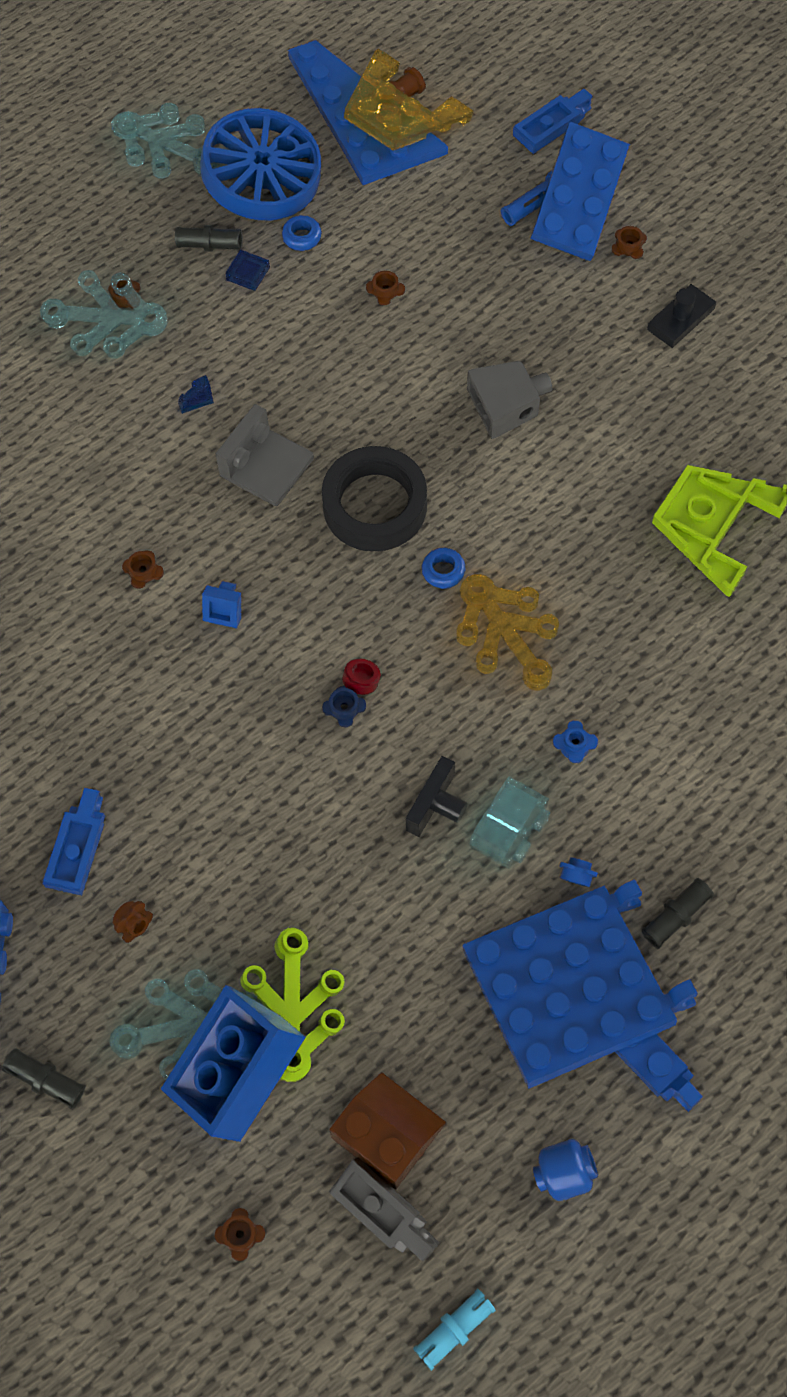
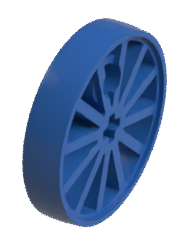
[200,108,321,221]

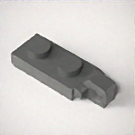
[329,1157,439,1261]

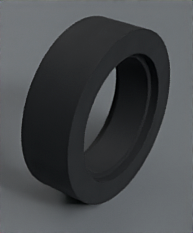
[322,446,427,552]

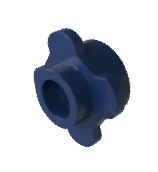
[322,686,366,728]

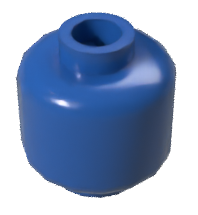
[533,1139,598,1201]

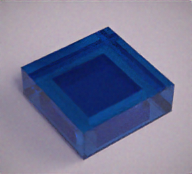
[225,249,270,291]

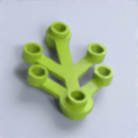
[240,928,345,1082]

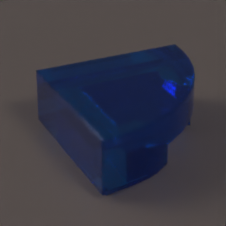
[178,375,214,414]

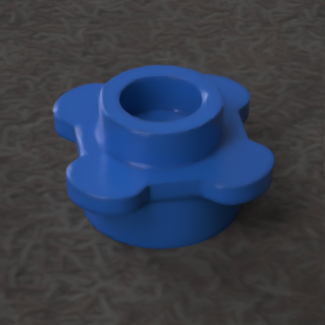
[553,721,598,763]
[559,857,598,887]

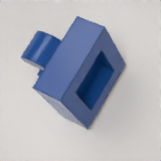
[202,581,241,628]

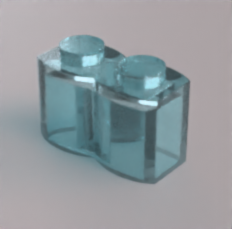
[469,776,551,869]

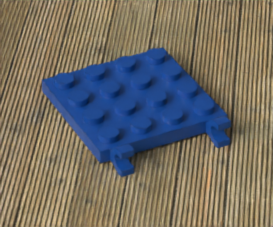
[462,879,698,1089]

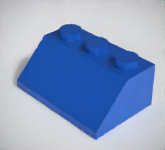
[161,985,306,1142]

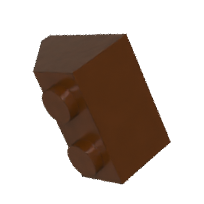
[329,1072,446,1189]

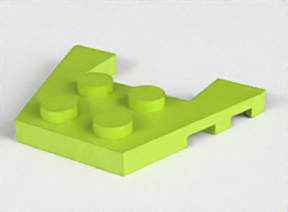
[652,465,787,597]

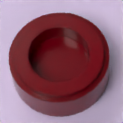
[342,659,381,695]

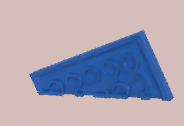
[288,40,448,185]

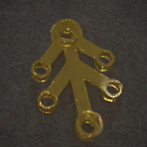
[456,574,559,691]

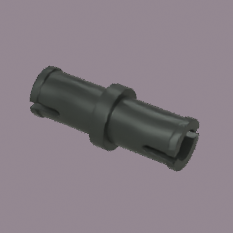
[175,225,243,252]
[641,878,714,949]
[2,1048,86,1109]

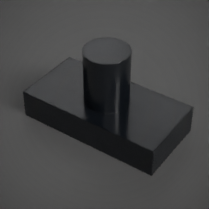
[647,284,716,348]
[405,756,468,837]

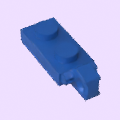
[513,89,592,154]
[43,788,105,896]
[615,1034,703,1112]

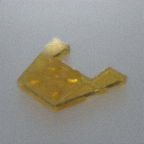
[344,49,473,151]

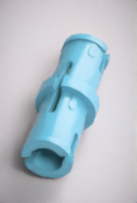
[413,1288,496,1371]

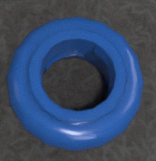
[282,215,322,251]
[422,548,466,589]

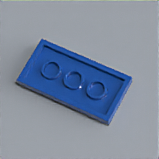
[530,121,630,261]

